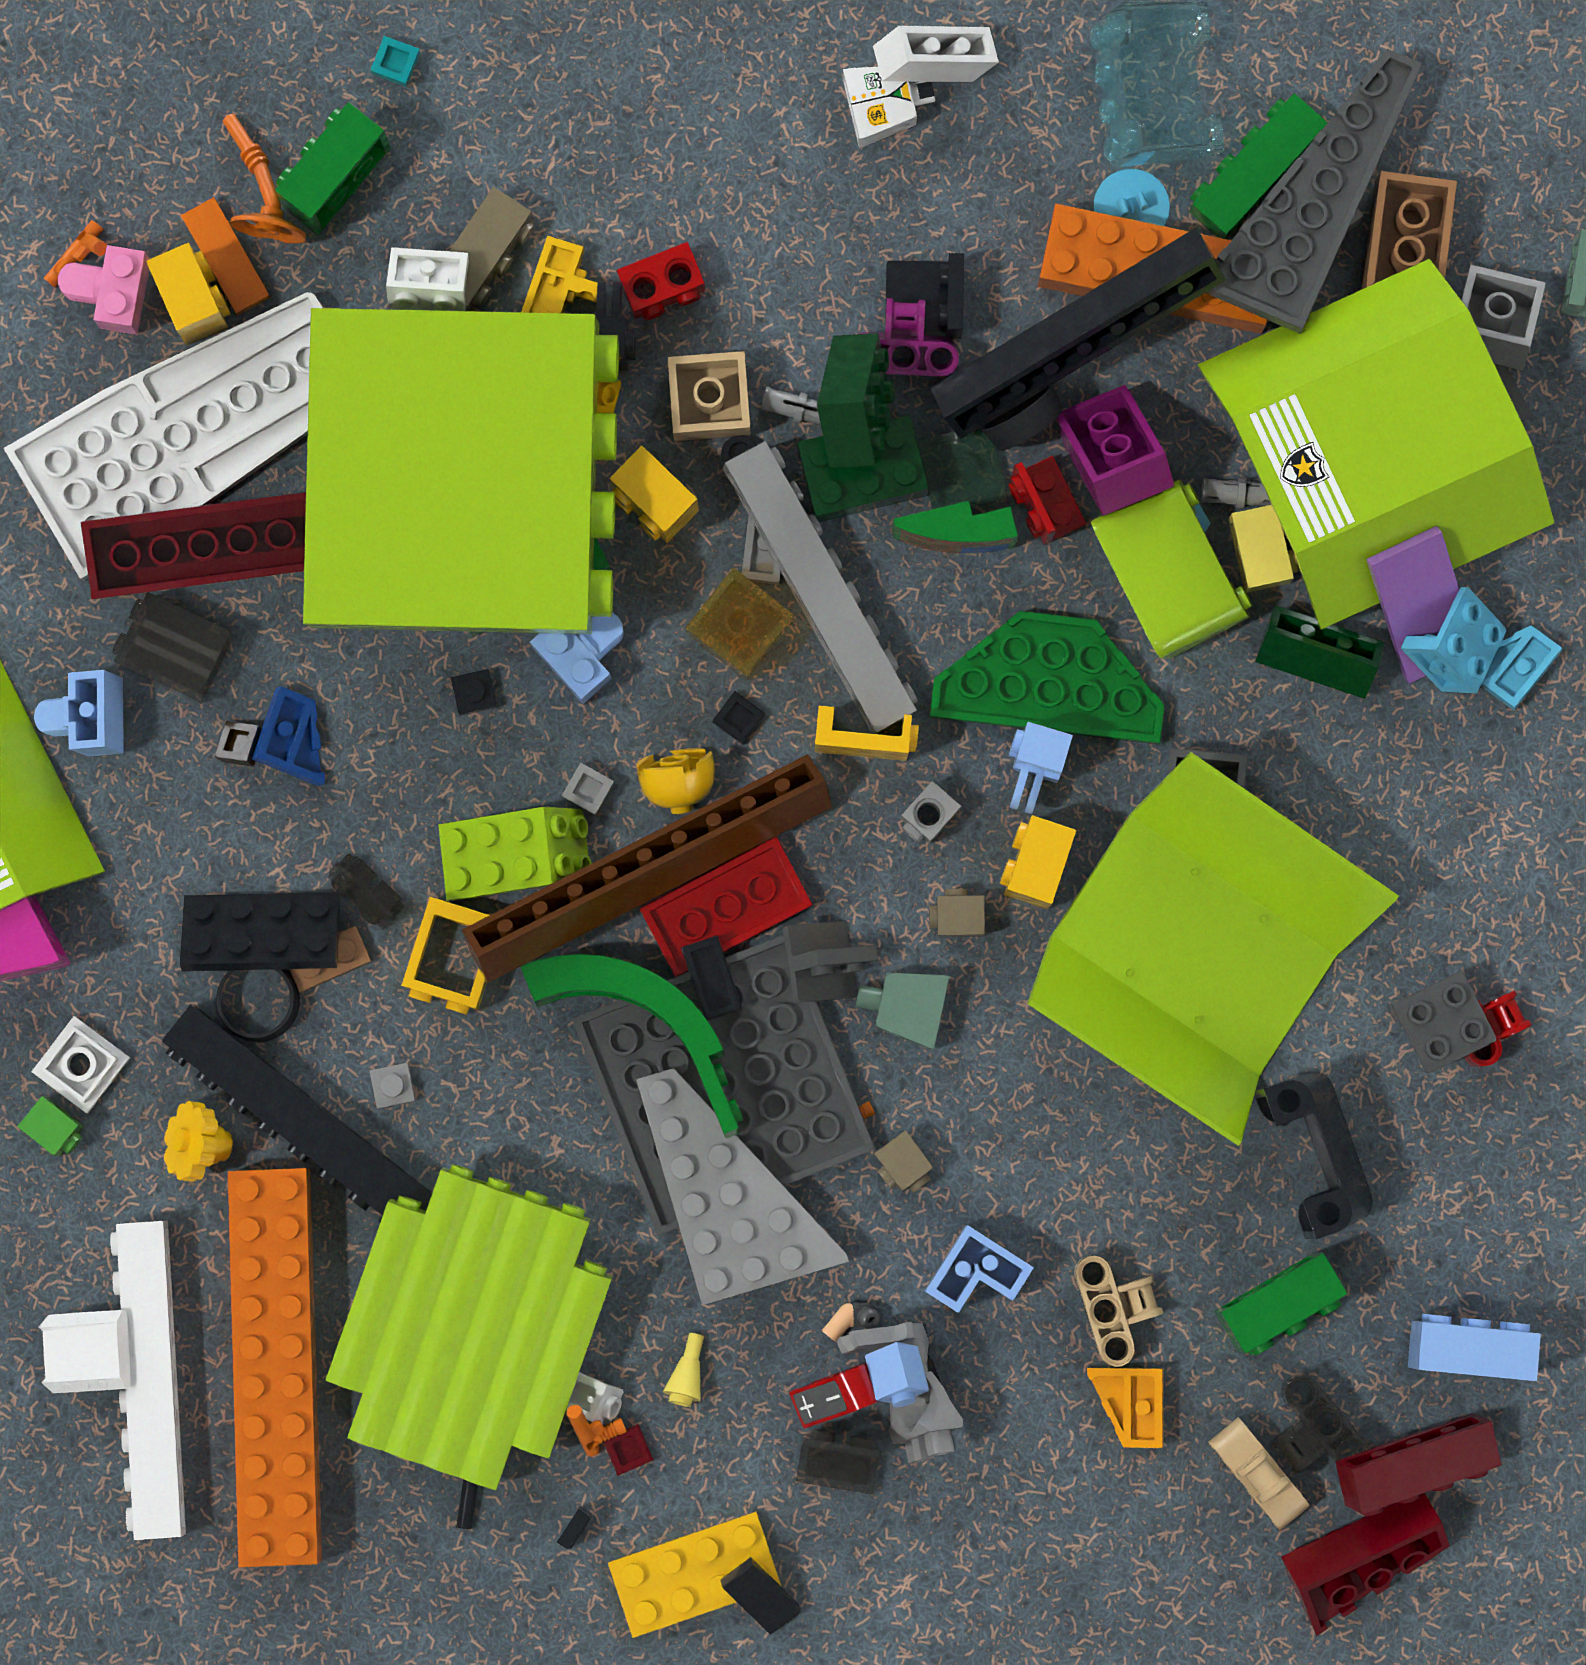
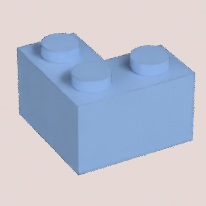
[924,1225,1034,1313]

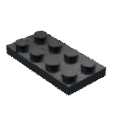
[180,892,340,972]

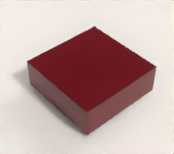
[603,1424,654,1476]

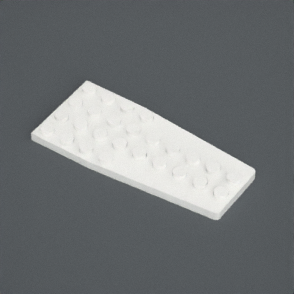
[4,292,322,581]

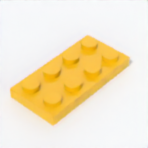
[608,1511,782,1638]

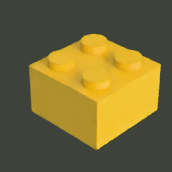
[146,242,231,345]
[609,445,699,543]
[999,815,1076,910]

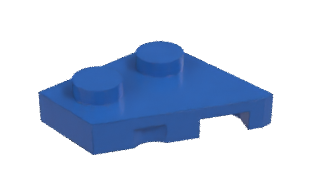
[252,686,325,786]

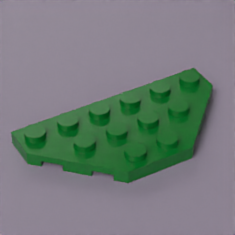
[929,611,1164,745]

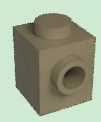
[929,889,985,937]
[874,1130,933,1193]

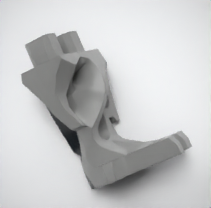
[837,1322,963,1463]

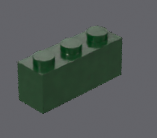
[1255,605,1385,699]

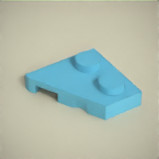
[1481,625,1562,711]

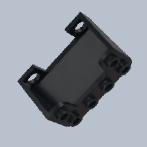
[1255,1072,1373,1239]

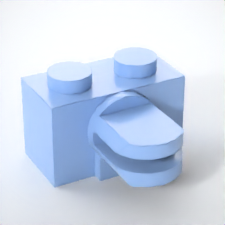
[530,612,624,704]
[34,670,124,756]
[1008,722,1073,814]

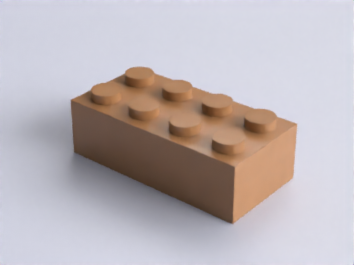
[1361,171,1457,290]

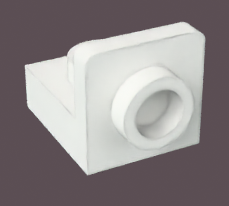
[566,1372,623,1425]

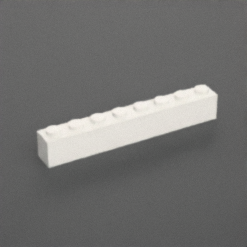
[110,1221,186,1540]

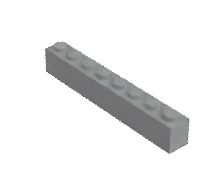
[723,441,918,734]

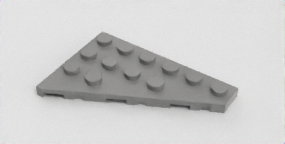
[636,1068,849,1305]

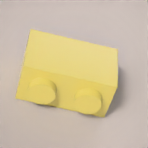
[1228,505,1298,593]

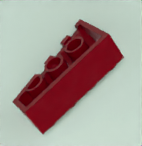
[1281,1493,1450,1636]

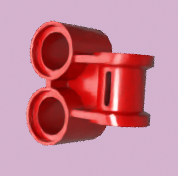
[1464,990,1532,1067]

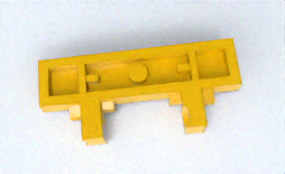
[521,235,598,313]

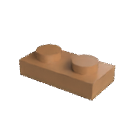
[290,926,372,993]

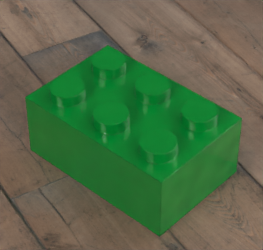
[275,102,391,236]
[1214,1252,1347,1356]

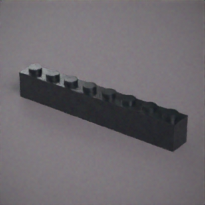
[931,228,1227,440]
[162,1004,432,1222]

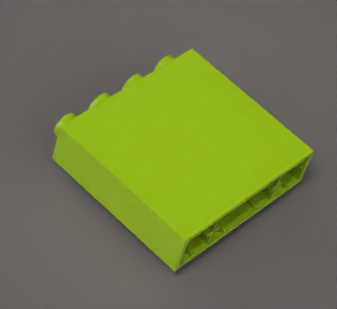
[303,308,619,634]

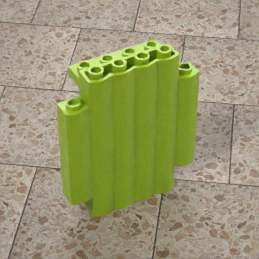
[326,1164,613,1490]

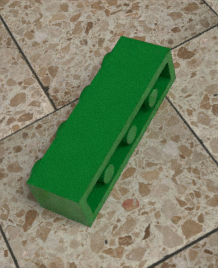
[1189,93,1328,239]

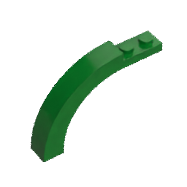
[520,954,744,1139]

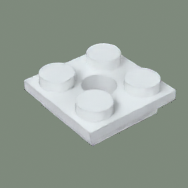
[31,1016,130,1114]

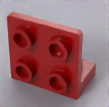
[1008,455,1086,545]

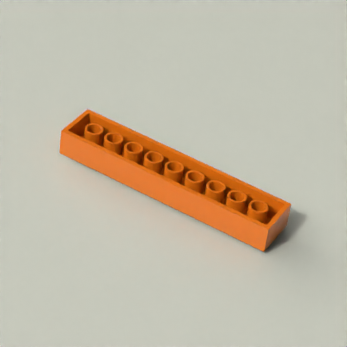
[228,1168,322,1567]

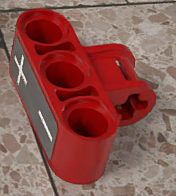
[789,1363,878,1429]

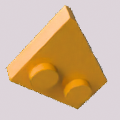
[1087,1368,1164,1448]

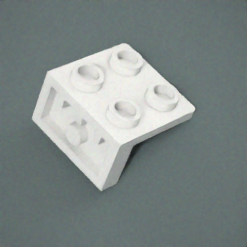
[386,247,469,311]

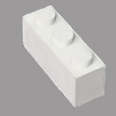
[873,26,999,82]

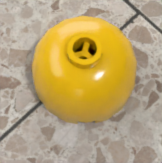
[636,748,715,814]

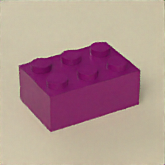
[1056,385,1174,516]

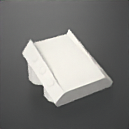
[38,1310,131,1393]

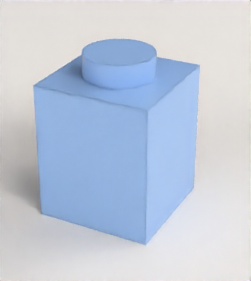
[865,1342,929,1407]

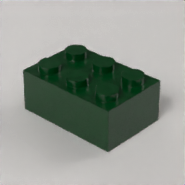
[817,333,895,468]
[797,415,929,522]

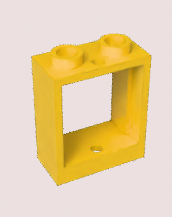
[401,897,489,1015]

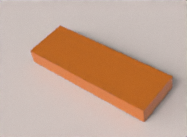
[181,197,271,316]

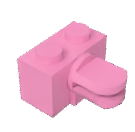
[58,245,150,335]

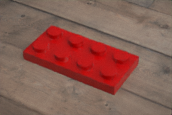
[639,837,813,977]

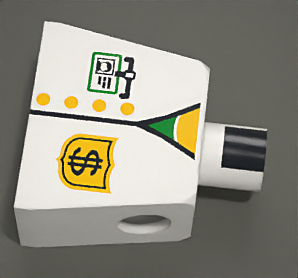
[843,67,935,148]

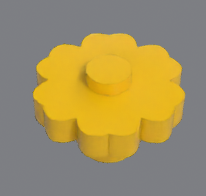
[164,1101,233,1182]

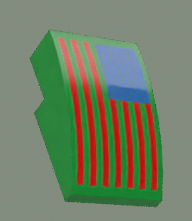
[891,501,1018,554]

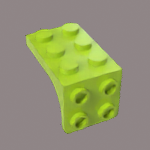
[438,807,592,901]

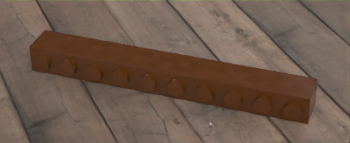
[462,754,832,983]

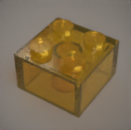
[685,567,794,681]

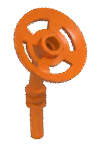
[223,114,307,244]

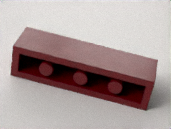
[1335,1413,1502,1516]

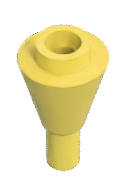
[663,1333,704,1407]

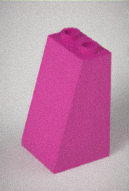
[0,895,71,981]

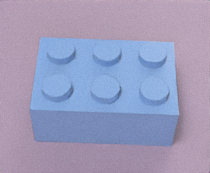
[1408,1314,1541,1381]

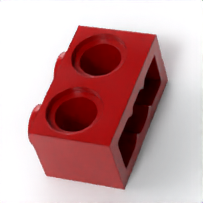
[616,241,705,321]

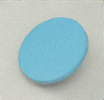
[1094,169,1170,226]

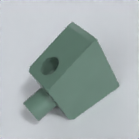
[855,973,950,1050]

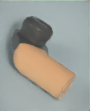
[822,1302,880,1343]

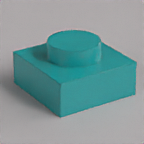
[370,36,421,87]

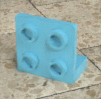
[1401,587,1506,694]

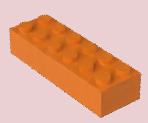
[1037,203,1267,334]

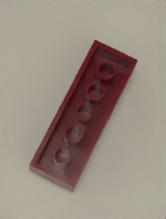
[80,492,306,599]

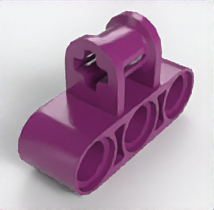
[858,298,959,376]

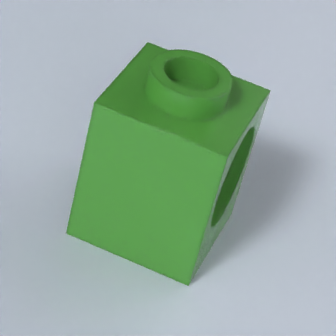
[17,1096,84,1156]

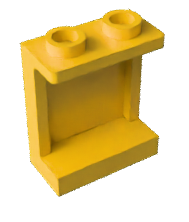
[815,706,919,761]

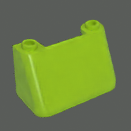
[1091,480,1252,659]

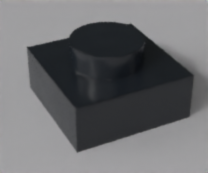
[451,669,497,716]

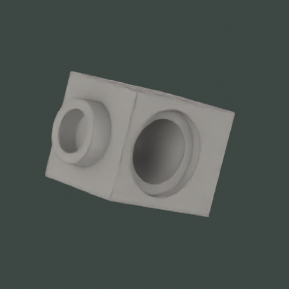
[901,781,961,844]

